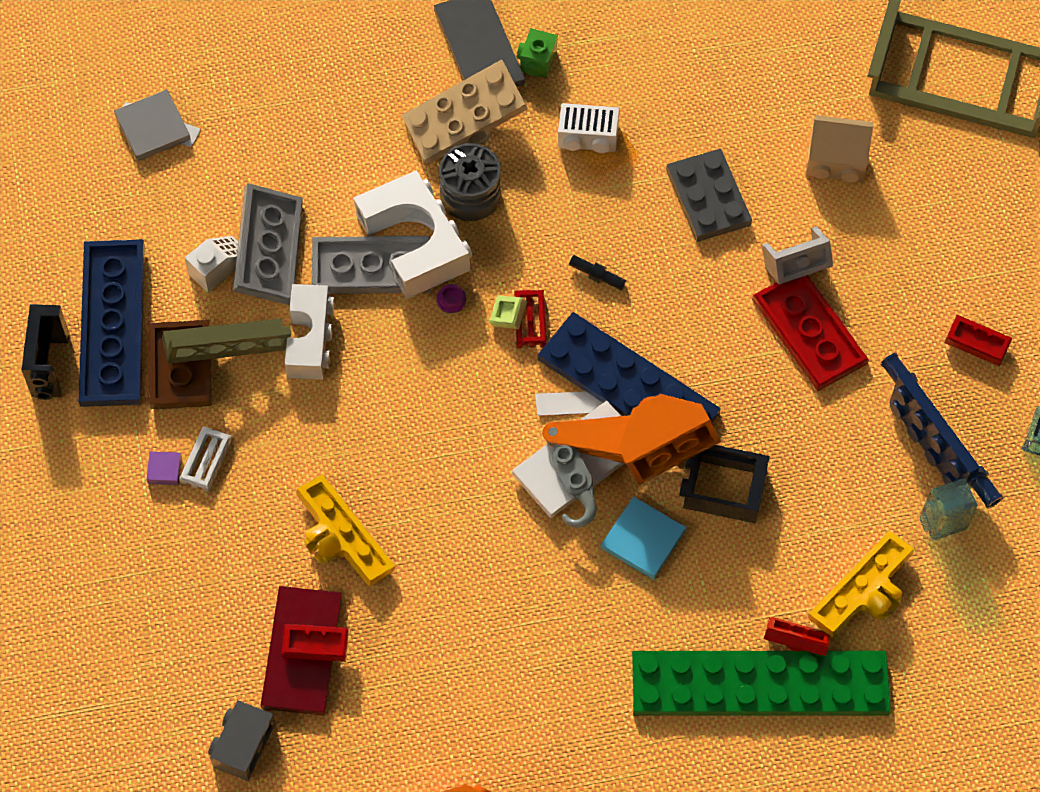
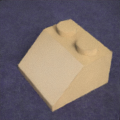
[805,115,874,182]

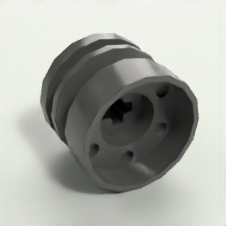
[439,143,500,221]

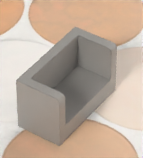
[762,226,833,284]

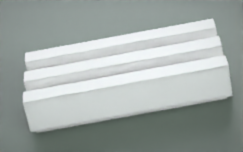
[179,426,232,493]

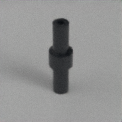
[569,255,627,291]

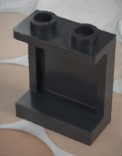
[21,304,69,400]

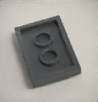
[666,148,752,242]

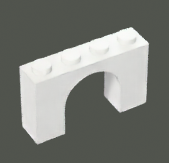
[353,170,472,299]

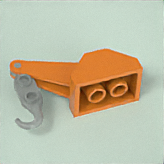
[542,394,721,528]

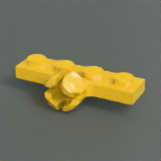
[296,474,395,587]
[808,530,914,638]

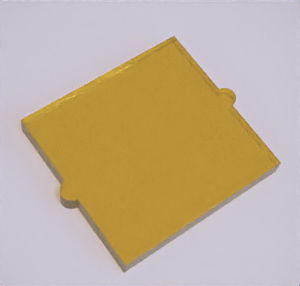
[576,128,638,178]

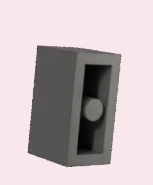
[208,700,275,781]

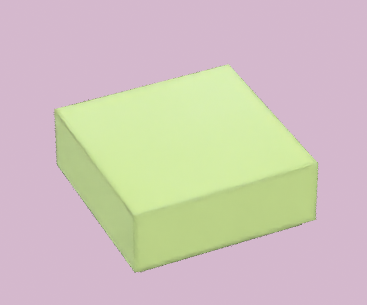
[489,295,527,329]

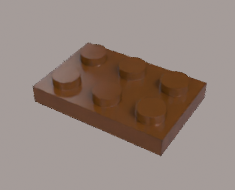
[149,320,212,410]

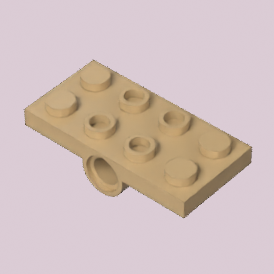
[401,59,528,165]

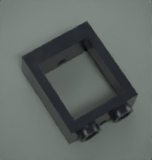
[679,445,770,524]

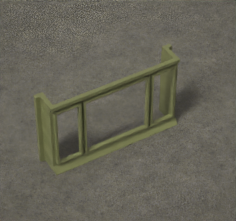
[867,0,1040,138]

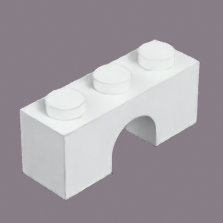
[285,284,334,379]

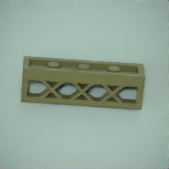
[162,318,292,364]

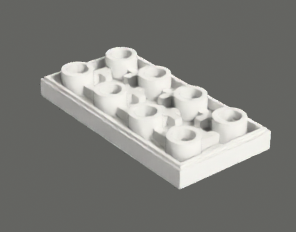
[512,401,624,518]

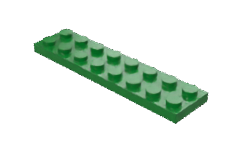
[632,651,891,716]

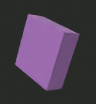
[146,451,181,485]

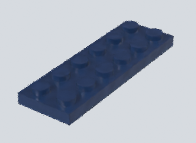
[78,239,145,407]
[538,312,721,423]

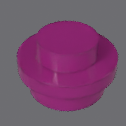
[437,284,466,313]

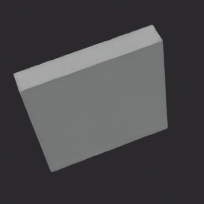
[114,89,191,161]

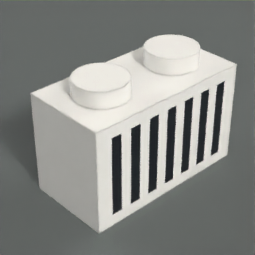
[558,103,619,153]

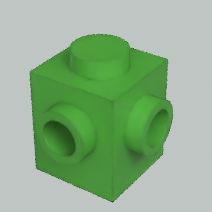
[516,28,558,78]

